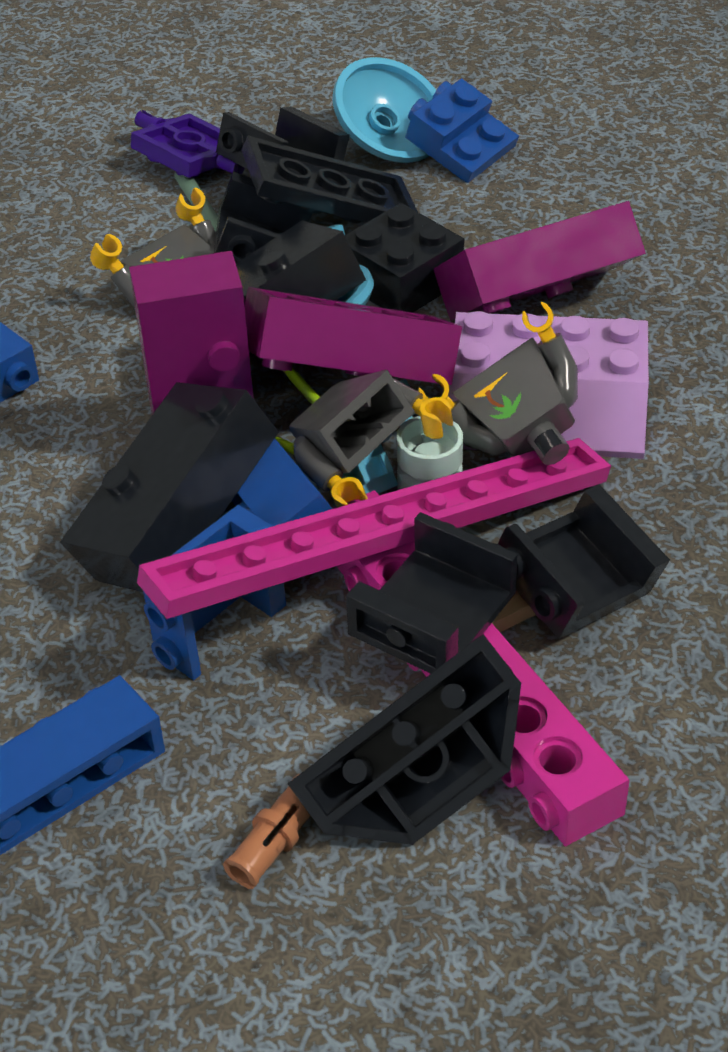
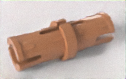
[223,774,311,889]

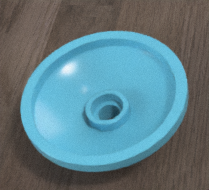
[332,57,436,163]

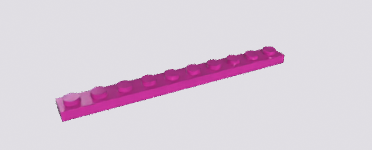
[137,438,611,619]

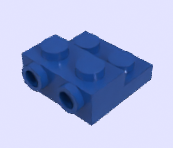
[405,78,519,183]

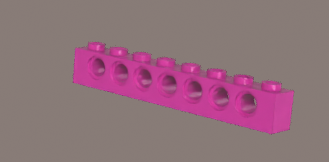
[332,490,629,847]

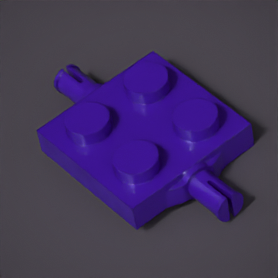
[131,110,245,178]

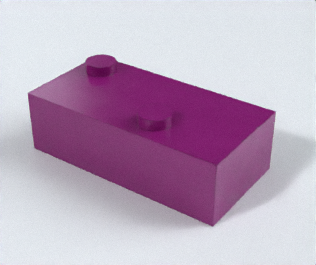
[433,201,646,321]
[129,251,254,415]
[245,287,462,385]

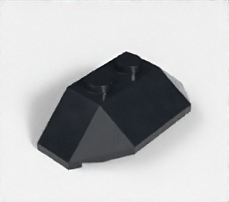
[288,634,521,845]

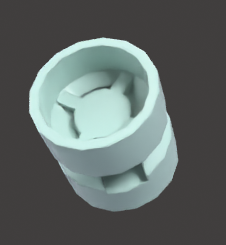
[397,416,463,490]

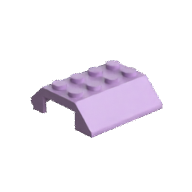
[448,311,649,459]

